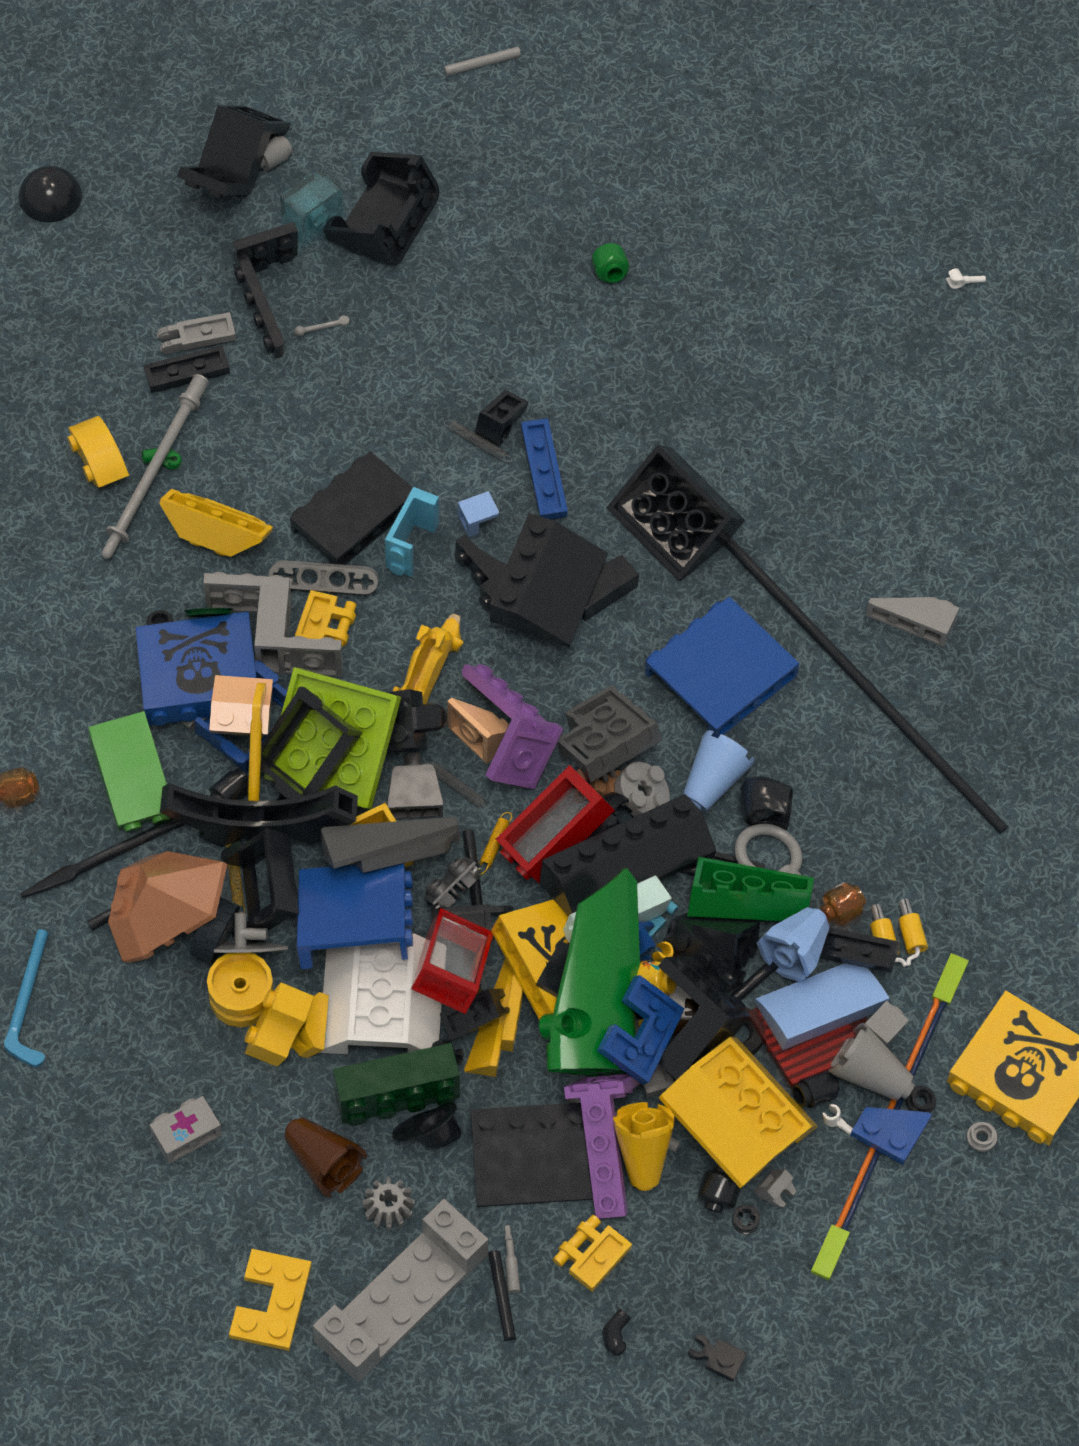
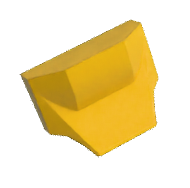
[291,992,329,1058]

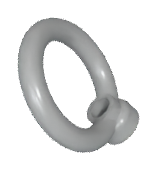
[735,824,802,875]

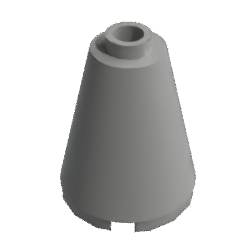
[828,1023,915,1101]

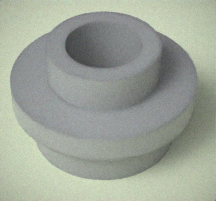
[967,1122,997,1152]

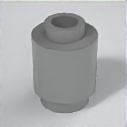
[260,136,293,171]

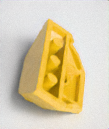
[159,489,273,557]

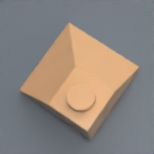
[447,698,509,764]

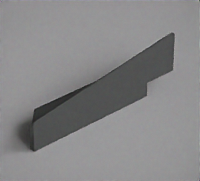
[321,817,460,873]

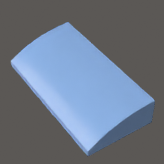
[754,963,890,1050]

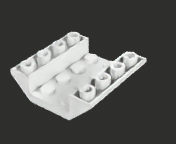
[319,934,445,1054]

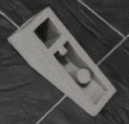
[866,597,959,647]

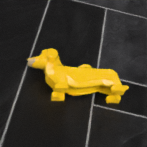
[393,614,463,704]

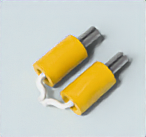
[870,899,928,967]

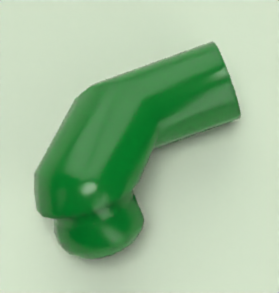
[141,448,182,470]

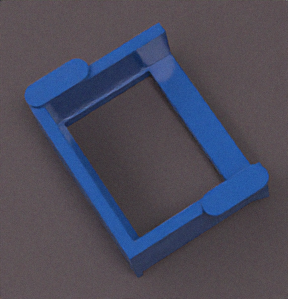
[195,661,287,773]

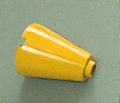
[613,1102,674,1191]

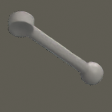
[294,315,349,336]

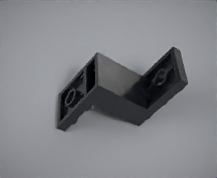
[177,105,291,198]
[658,956,750,1080]

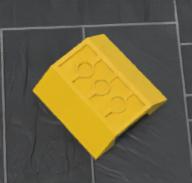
[659,1037,818,1189]

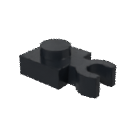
[688,1334,747,1382]

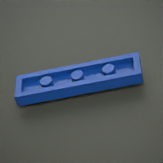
[521,418,568,519]

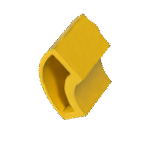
[67,416,129,488]
[244,982,313,1066]

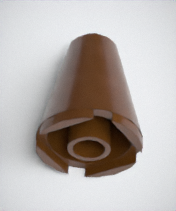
[285,1117,367,1197]

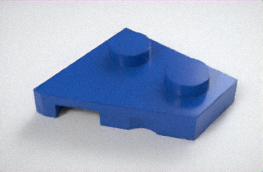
[850,1107,932,1165]

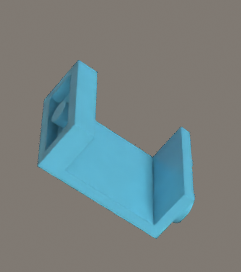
[385,487,439,577]

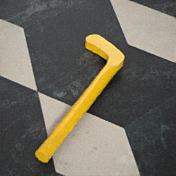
[248,683,266,801]

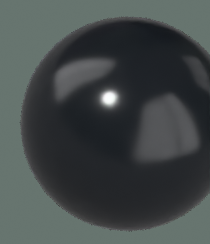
[18,166,82,223]

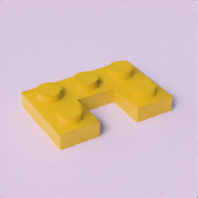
[229,1249,312,1351]

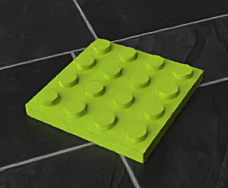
[264,667,401,809]

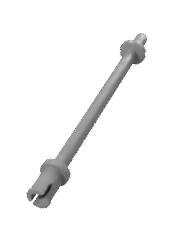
[102,374,209,559]

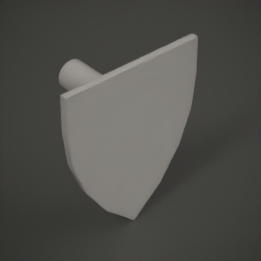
[214,912,288,953]

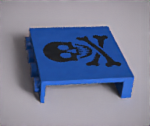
[135,612,257,726]

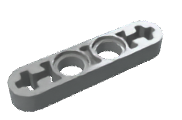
[269,560,379,594]

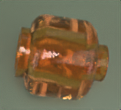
[0,767,39,808]
[820,882,866,926]

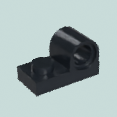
[475,390,528,445]

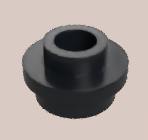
[906,1086,936,1113]

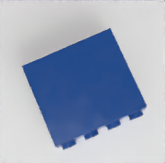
[645,596,799,738]
[297,863,413,969]

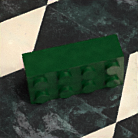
[333,1043,460,1125]

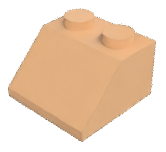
[209,675,273,737]

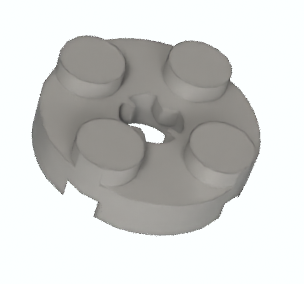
[615,762,670,817]

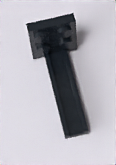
[233,222,298,359]

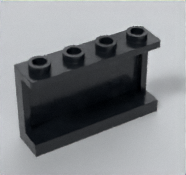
[290,451,413,572]

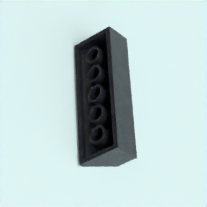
[540,794,716,916]

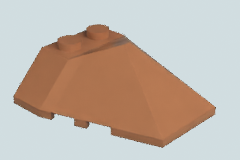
[108,851,228,963]

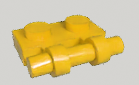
[295,590,357,647]
[552,1215,632,1292]

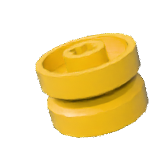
[207,952,274,1028]

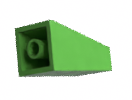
[88,711,170,833]

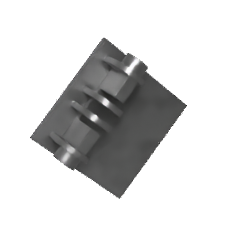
[424,857,481,908]

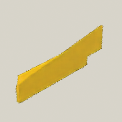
[464,958,524,1077]

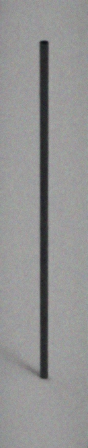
[724,537,1008,834]

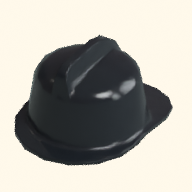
[392,1102,462,1149]

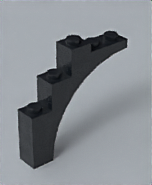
[454,535,639,621]
[160,783,358,847]

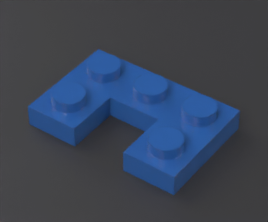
[597,975,685,1085]

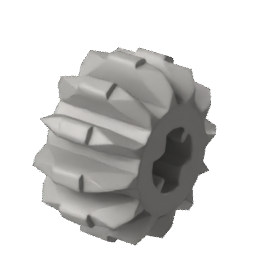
[363,1176,415,1231]

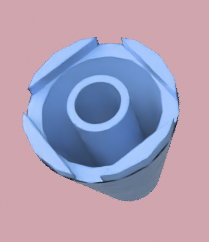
[682,730,755,812]

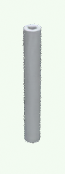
[444,46,521,76]

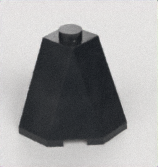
[667,913,761,991]

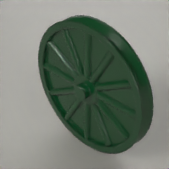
[183,607,234,617]

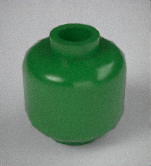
[591,243,630,283]

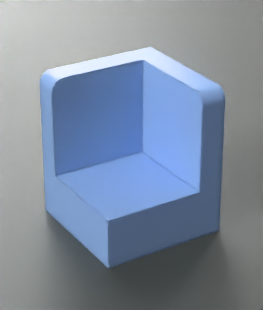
[458,491,499,537]

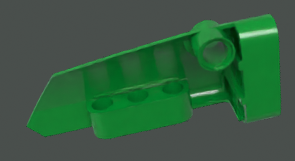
[539,868,640,1077]

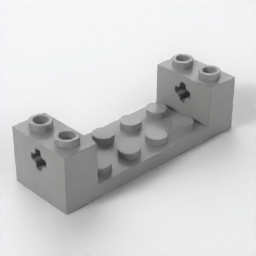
[313,1199,488,1382]

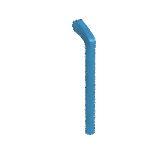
[4,929,49,1068]

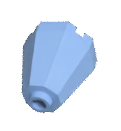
[757,907,830,982]

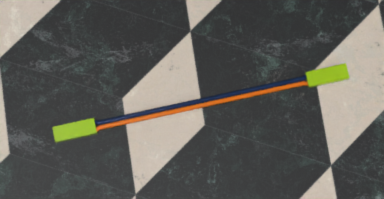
[811,953,969,1280]

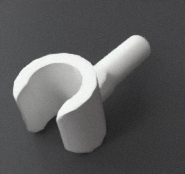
[946,268,986,289]
[822,1104,857,1141]

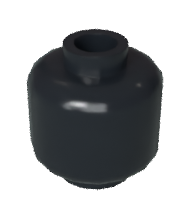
[698,1166,740,1213]

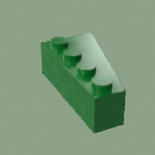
[687,857,814,921]

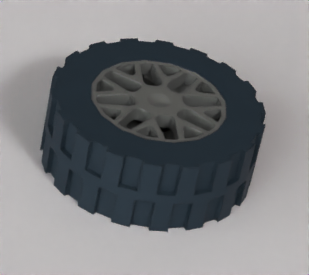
[190,897,240,965]

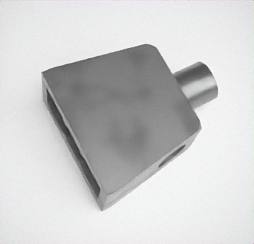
[388,752,443,819]

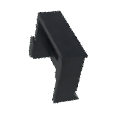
[260,687,362,799]
[221,829,299,942]

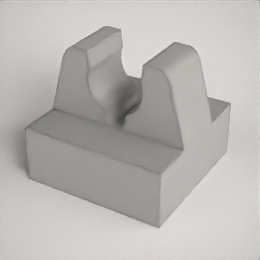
[753,1169,796,1207]

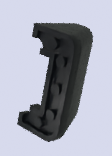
[322,152,440,265]

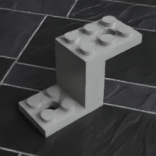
[203,572,343,677]

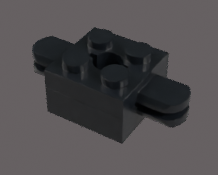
[386,689,448,754]

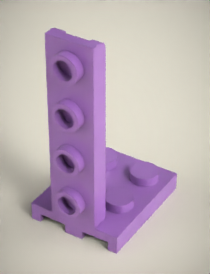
[462,664,563,789]
[564,1073,641,1219]

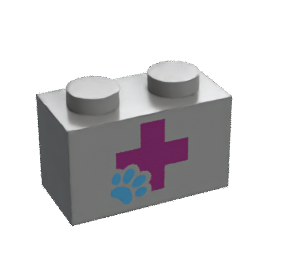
[149,1096,222,1164]

